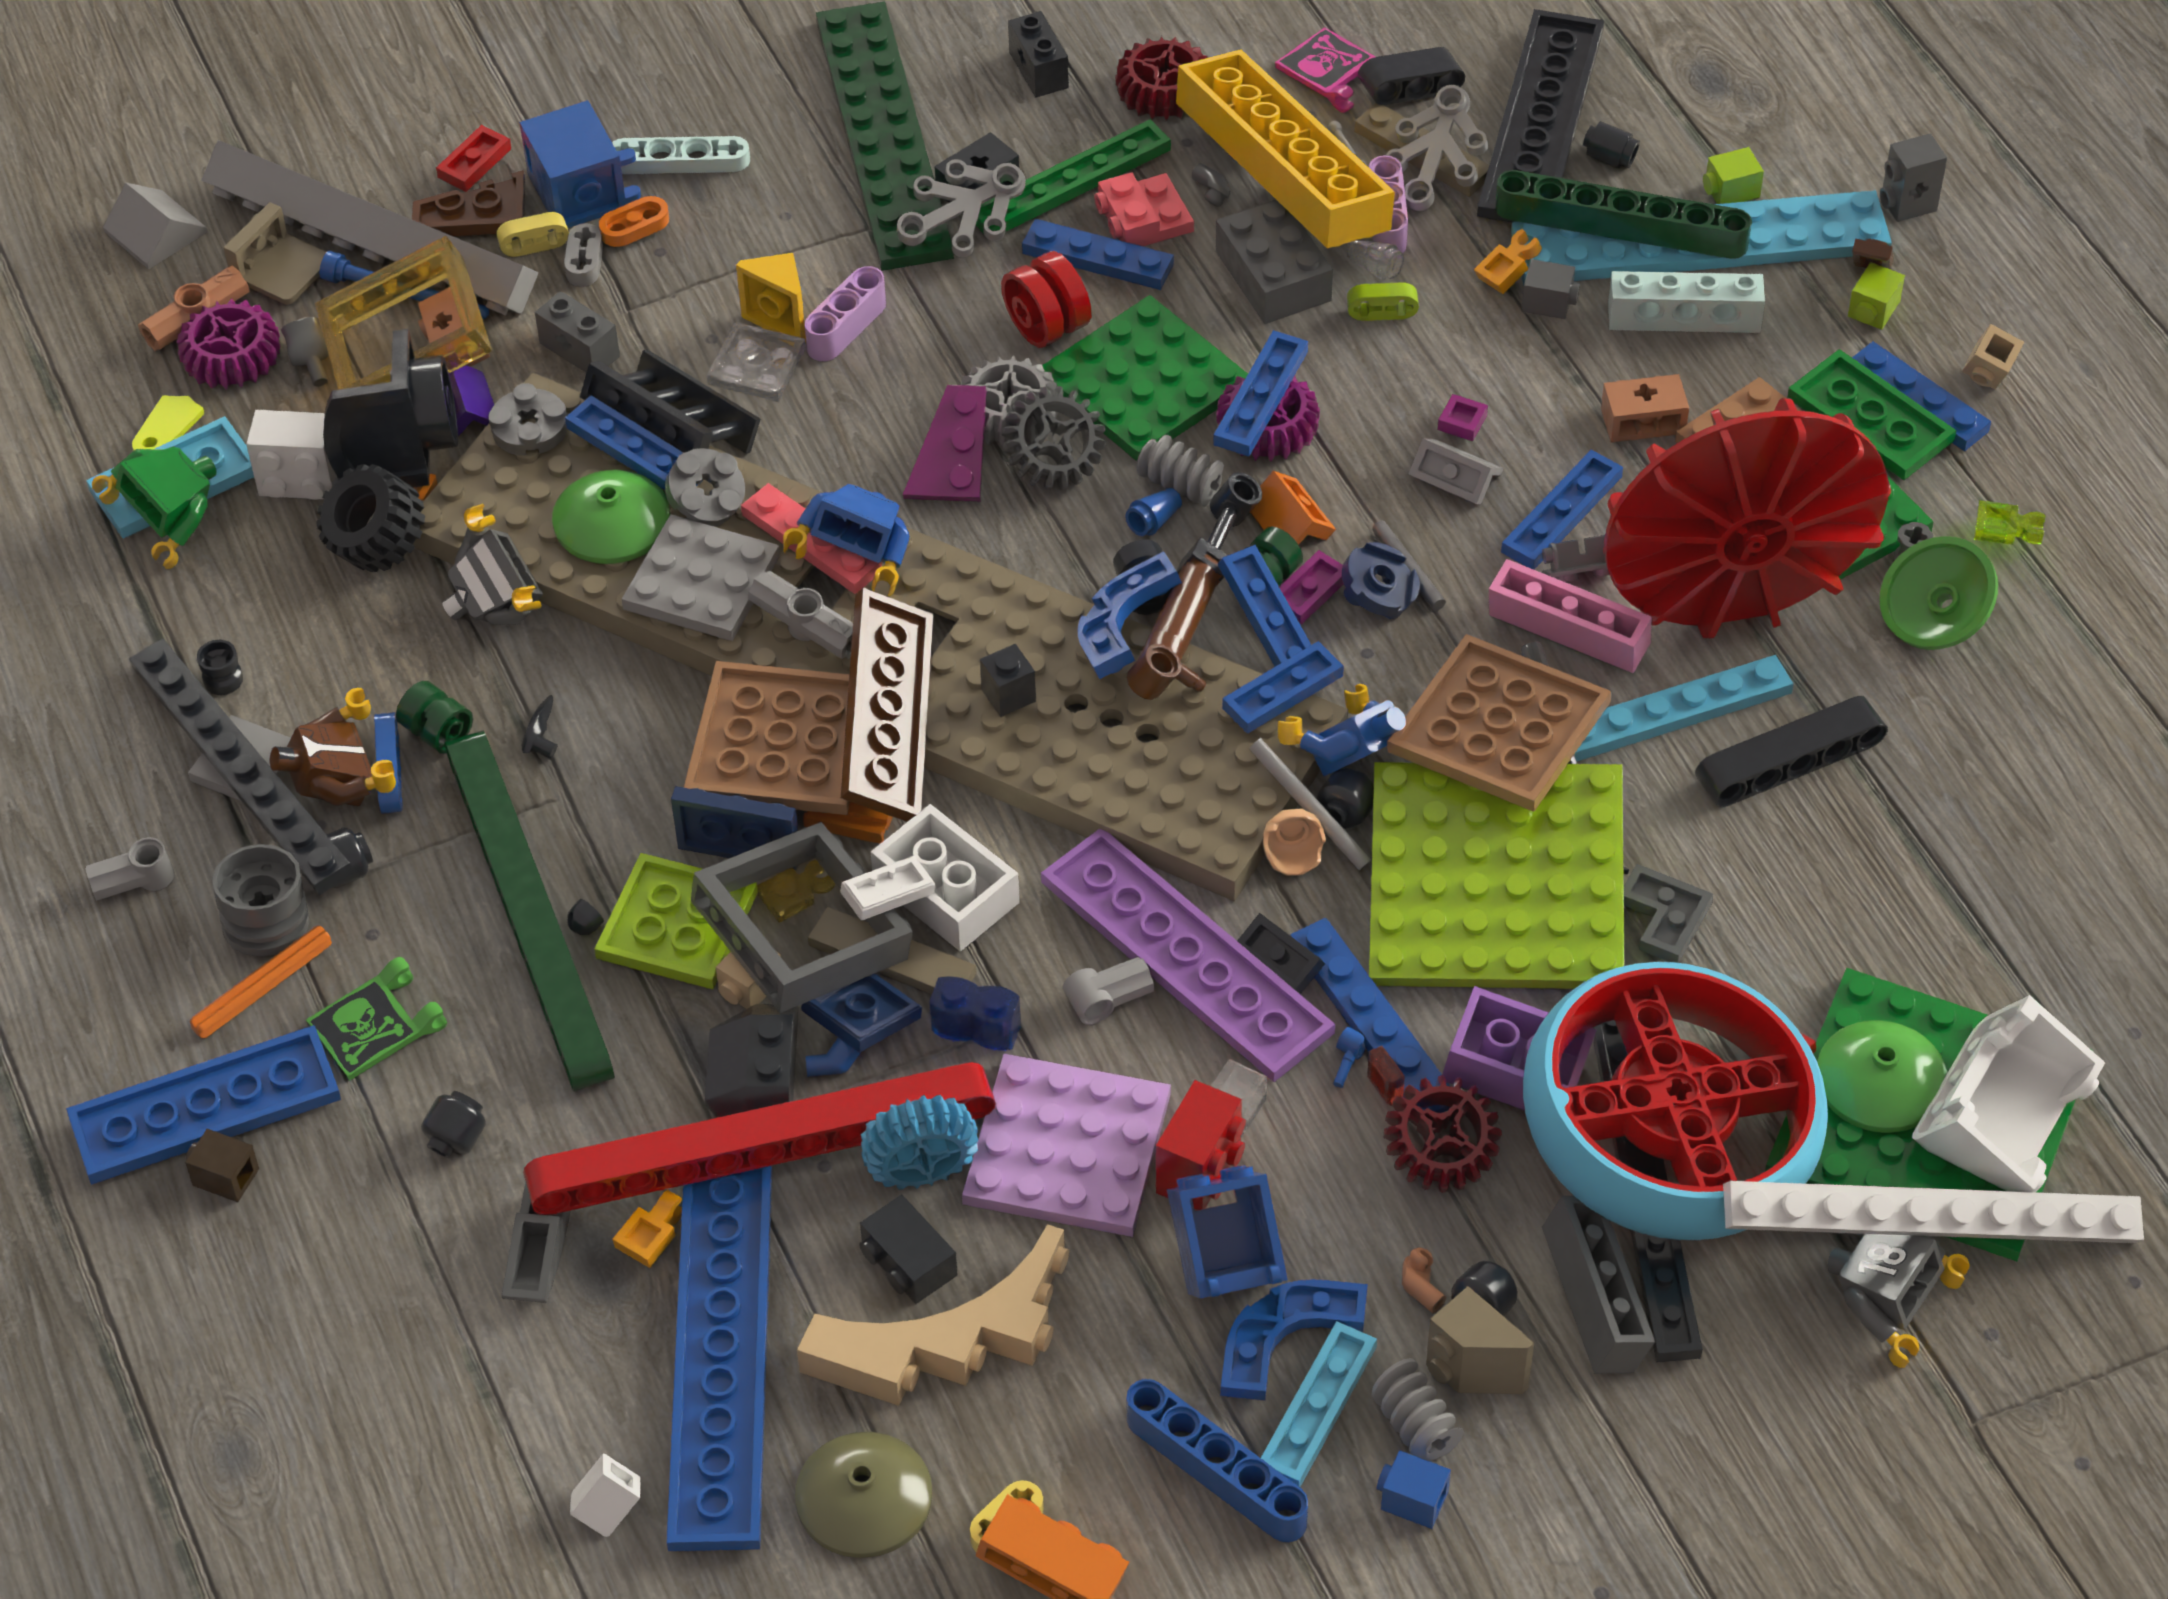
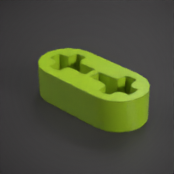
[1347,282,1419,321]

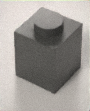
[1521,259,1580,319]

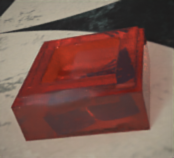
[1367,1045,1405,1106]

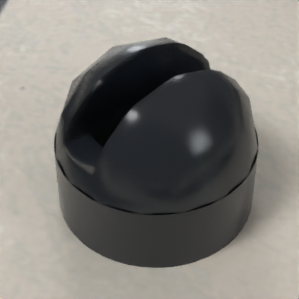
[567,899,604,935]

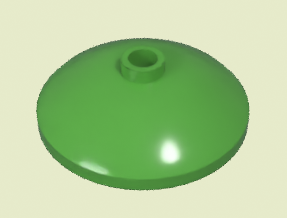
[552,470,671,564]
[1879,536,1998,650]
[1817,1020,1947,1133]

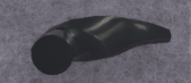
[521,695,558,759]

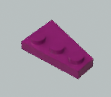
[902,385,987,502]

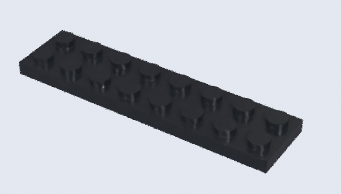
[1477,9,1604,223]

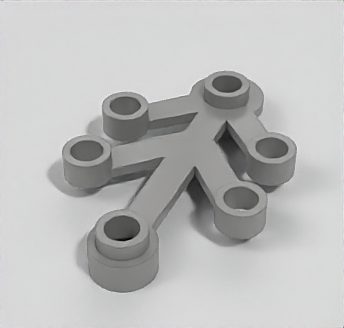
[1386,85,1488,211]
[897,159,1026,258]

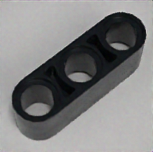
[1358,47,1466,105]

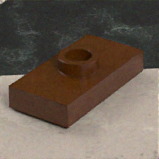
[1852,238,1894,269]

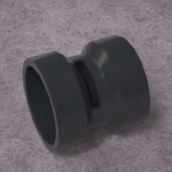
[197,639,243,695]

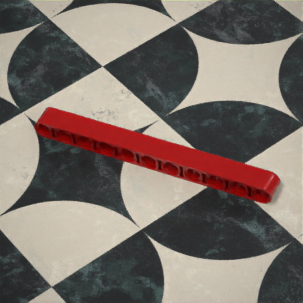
[523,1062,996,1215]

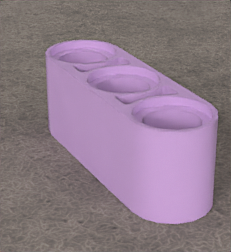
[1369,155,1408,258]
[805,266,886,361]

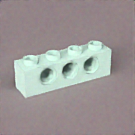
[1608,271,1765,333]

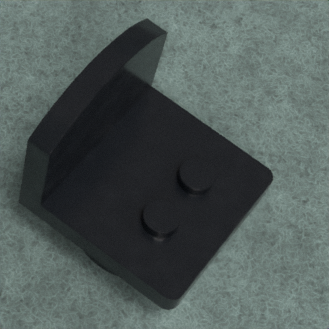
[323,329,458,488]

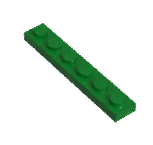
[976,119,1171,234]

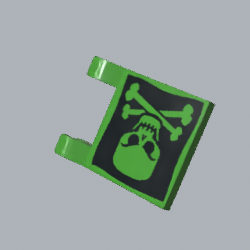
[306,957,447,1081]

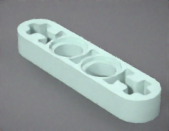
[612,136,750,174]

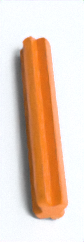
[189,925,332,1039]

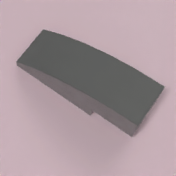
[501,1181,571,1303]

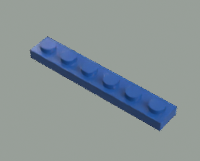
[1290,918,1451,1113]

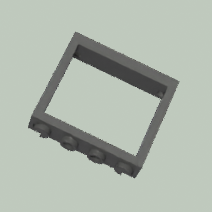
[691,822,912,1013]

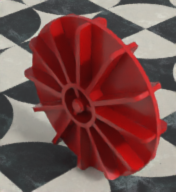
[1603,398,1891,639]

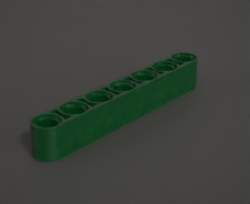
[1495,170,1752,259]

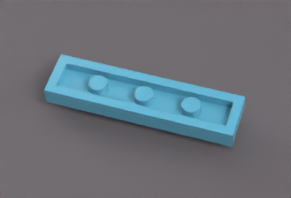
[1261,1321,1377,1487]

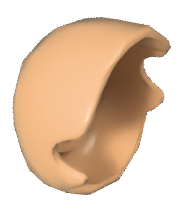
[1263,809,1326,876]

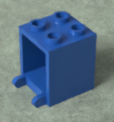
[519,100,641,228]
[1167,1165,1288,1299]

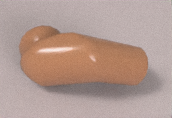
[1402,1247,1446,1313]

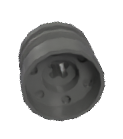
[212,844,310,957]

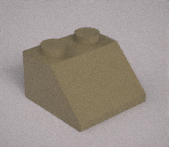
[1426,1286,1534,1394]

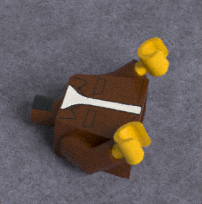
[269,688,396,806]

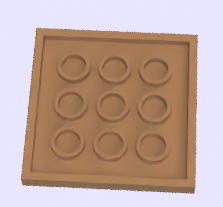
[1387,634,1611,812]
[684,661,850,815]

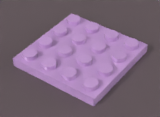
[962,1054,1171,1237]

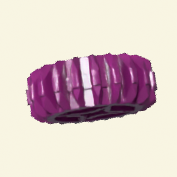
[177,298,281,390]
[1216,371,1320,462]

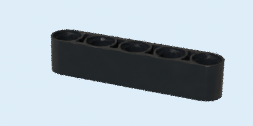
[1695,696,1888,807]

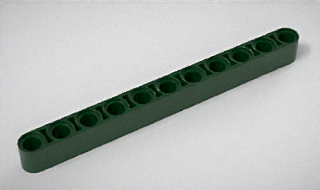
[444,730,615,1092]

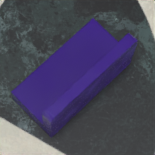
[445,358,494,436]

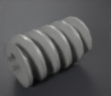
[1136,435,1224,507]
[1371,1358,1464,1461]

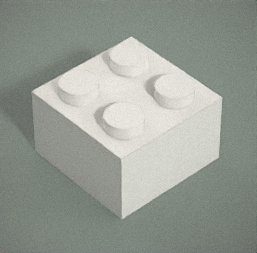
[246,410,337,500]

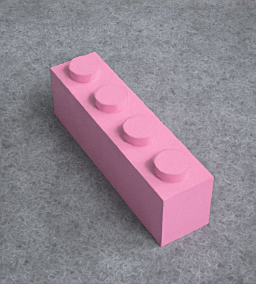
[1489,559,1652,673]

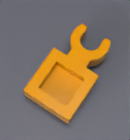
[1474,229,1542,294]

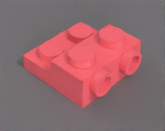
[1094,172,1194,246]

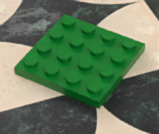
[1042,295,1248,461]

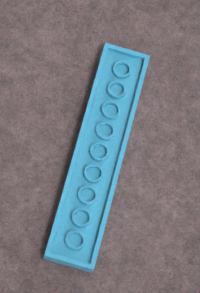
[1511,190,1892,286]

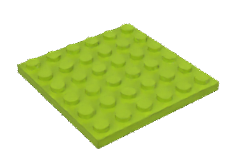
[1369,762,1624,989]

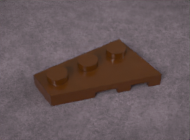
[412,170,525,236]

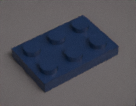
[671,786,798,871]

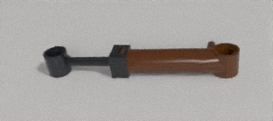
[1126,472,1262,700]

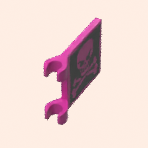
[1275,27,1375,113]

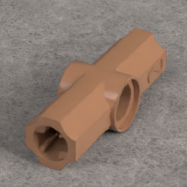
[138,265,249,351]

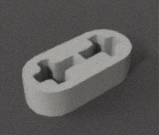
[564,223,603,287]

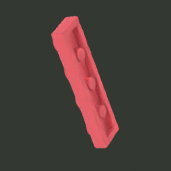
[741,483,882,594]

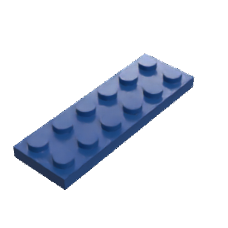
[66,1025,341,1185]

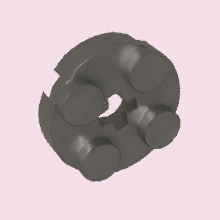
[488,383,567,455]
[665,448,745,526]

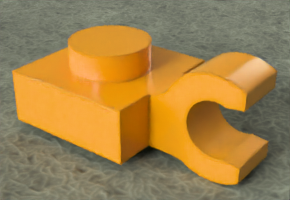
[612,1189,682,1268]

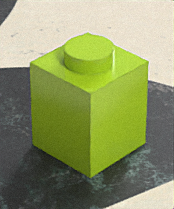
[1703,147,1764,204]
[1847,262,1905,330]

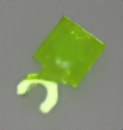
[1974,500,2046,545]

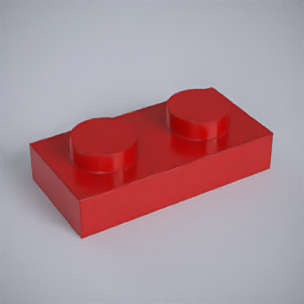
[436,125,512,192]

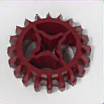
[1115,36,1208,121]
[1383,1074,1502,1193]

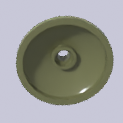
[795,1432,932,1558]

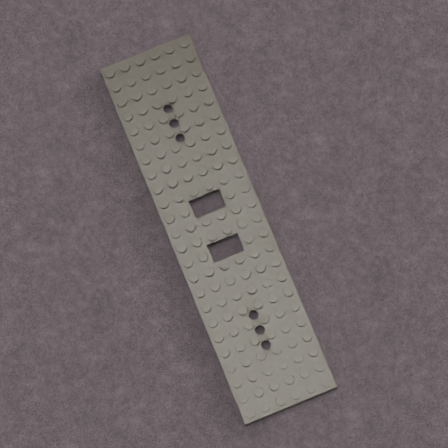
[413,373,1348,902]

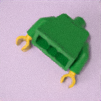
[92,446,217,569]

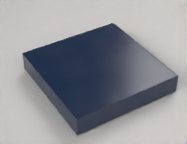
[801,974,922,1053]

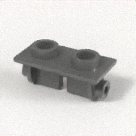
[1542,535,1609,582]

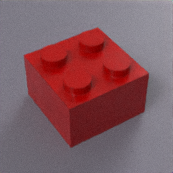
[1156,1080,1246,1210]

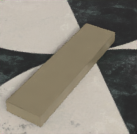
[808,907,977,1005]

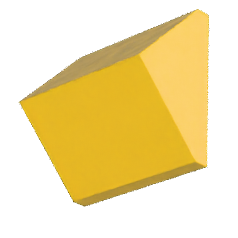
[736,253,806,347]

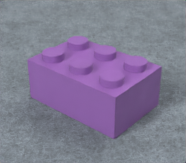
[1443,986,1596,1110]

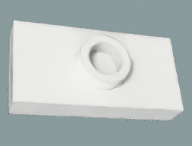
[840,856,935,921]

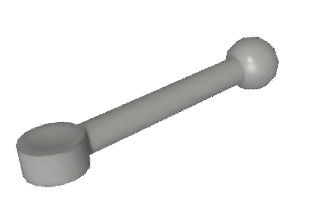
[1328,121,1367,166]

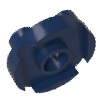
[1342,542,1420,619]

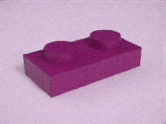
[1279,550,1344,625]

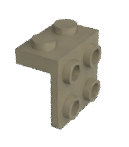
[223,202,326,305]

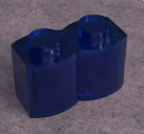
[929,976,1021,1051]

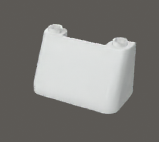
[1912,995,2105,1192]

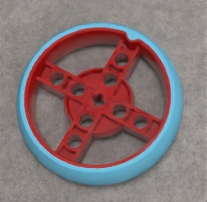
[1523,962,1828,1240]

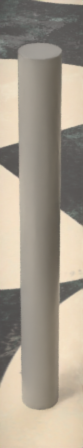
[1249,738,1371,871]

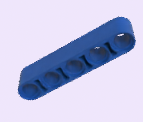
[1126,1379,1308,1543]

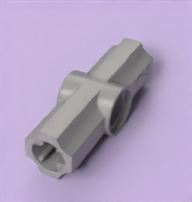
[748,570,853,659]

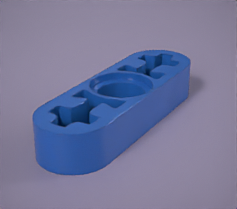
[374,712,403,814]

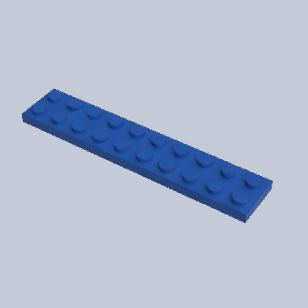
[667,1165,773,1551]

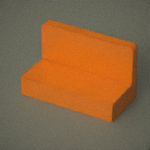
[1250,470,1336,545]

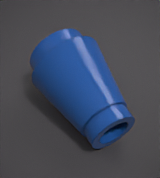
[1125,488,1182,536]

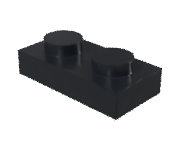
[1237,913,1325,995]

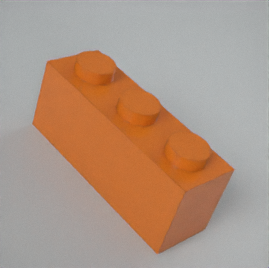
[975,1494,1129,1599]

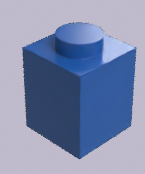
[1376,1450,1451,1529]

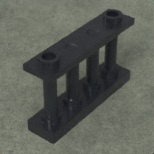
[580,349,761,454]

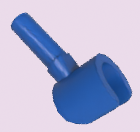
[1333,1027,1365,1088]

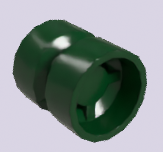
[1246,526,1303,586]
[396,681,473,754]

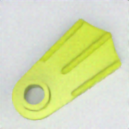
[132,395,204,451]

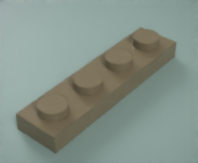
[1354,103,1489,197]

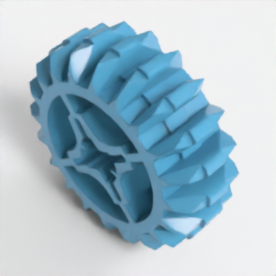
[861,1095,978,1190]

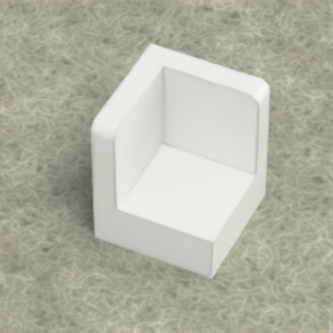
[570,1453,640,1537]

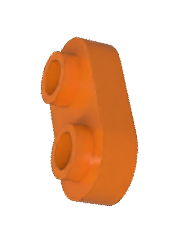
[599,196,669,247]

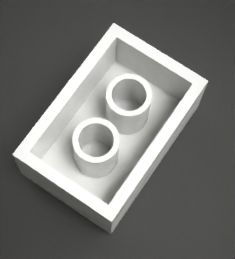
[871,804,1020,951]

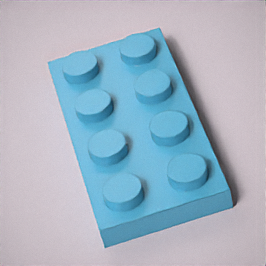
[86,416,254,539]

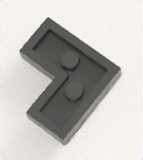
[1624,864,1713,963]

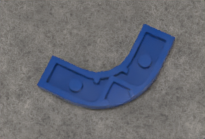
[1078,551,1182,679]
[1220,1279,1368,1400]

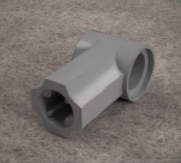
[85,837,174,901]
[1062,957,1154,1025]

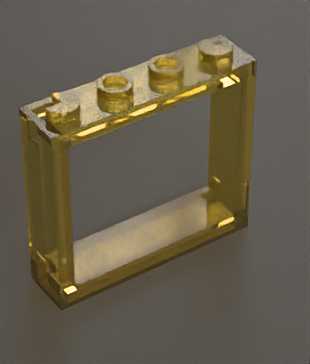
[315,236,492,390]

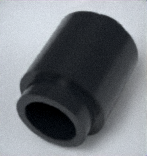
[1583,121,1640,168]

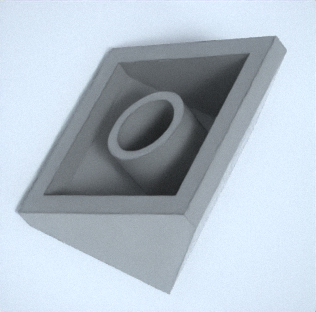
[103,183,207,269]

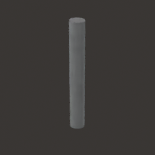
[1372,521,1446,611]

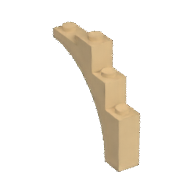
[797,1224,1069,1406]

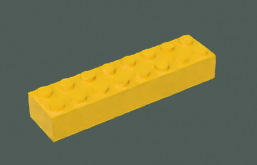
[1176,49,1395,248]

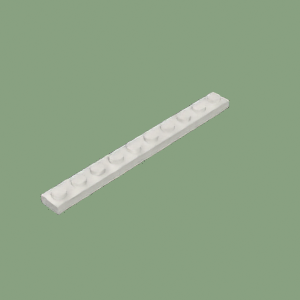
[1723,1181,2144,1243]

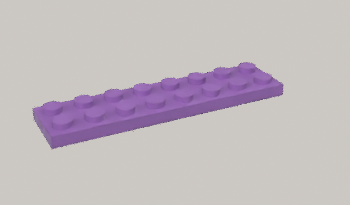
[1041,829,1335,1082]

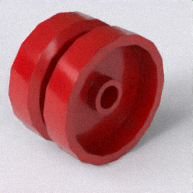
[1001,251,1092,348]

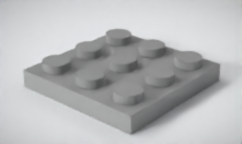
[622,514,780,641]

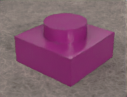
[1437,394,1488,441]

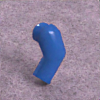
[805,1038,861,1077]

